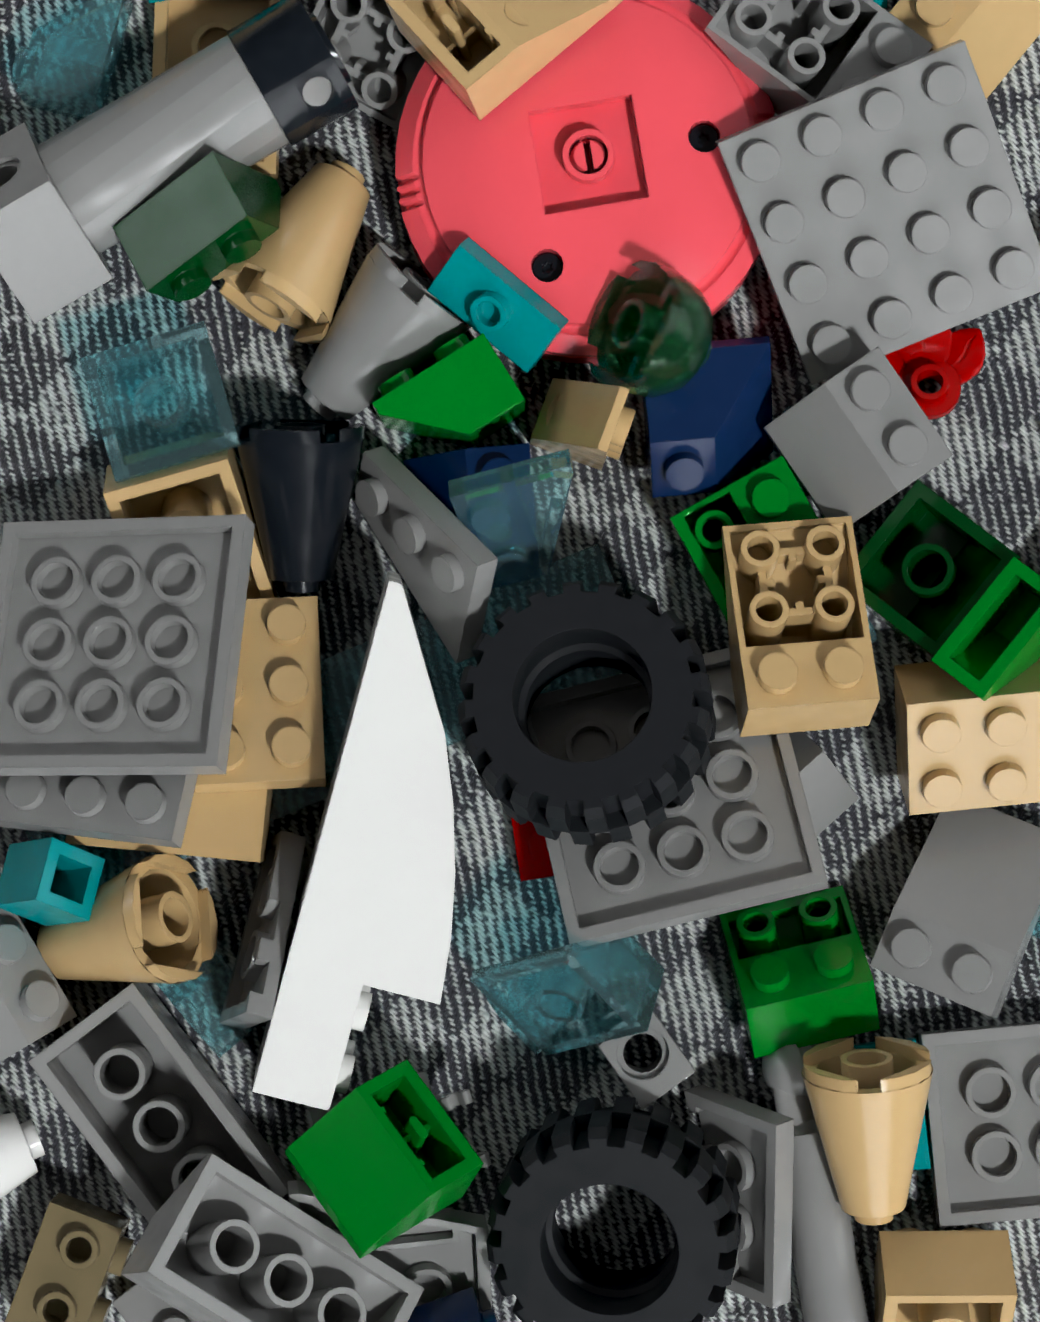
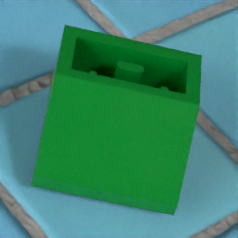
[372,333,525,447]
[669,455,818,623]
[719,885,880,1058]
[285,1059,484,1259]

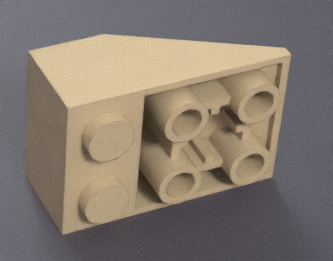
[385,0,623,120]
[721,516,880,737]

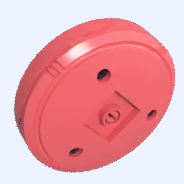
[395,0,775,364]

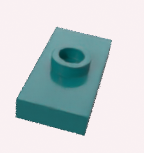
[427,237,569,373]

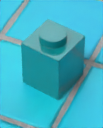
[0,837,105,926]

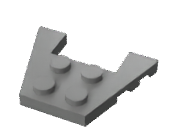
[287,1180,492,1311]

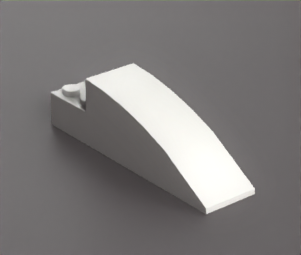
[252,571,455,1111]

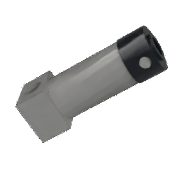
[0,0,359,324]

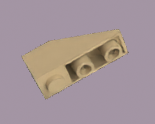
[530,378,636,471]

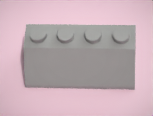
[121,1153,424,1322]

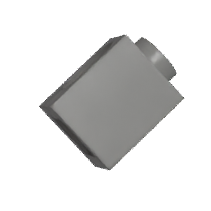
[597,1003,695,1109]

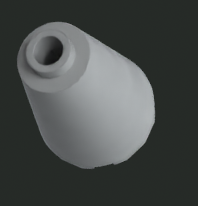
[301,242,471,421]

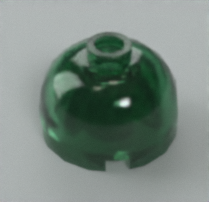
[588,260,713,398]

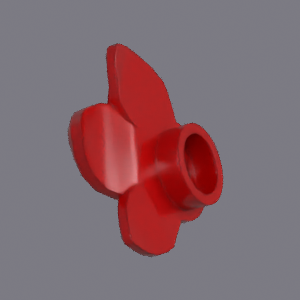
[885,328,986,420]

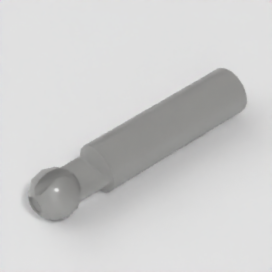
[761,1044,868,1322]

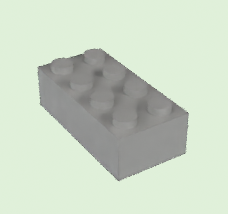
[28,982,295,1223]

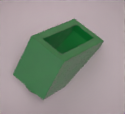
[931,557,1040,701]

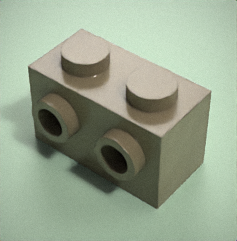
[5,1192,135,1322]

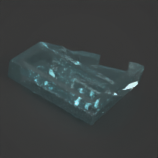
[448,449,573,589]

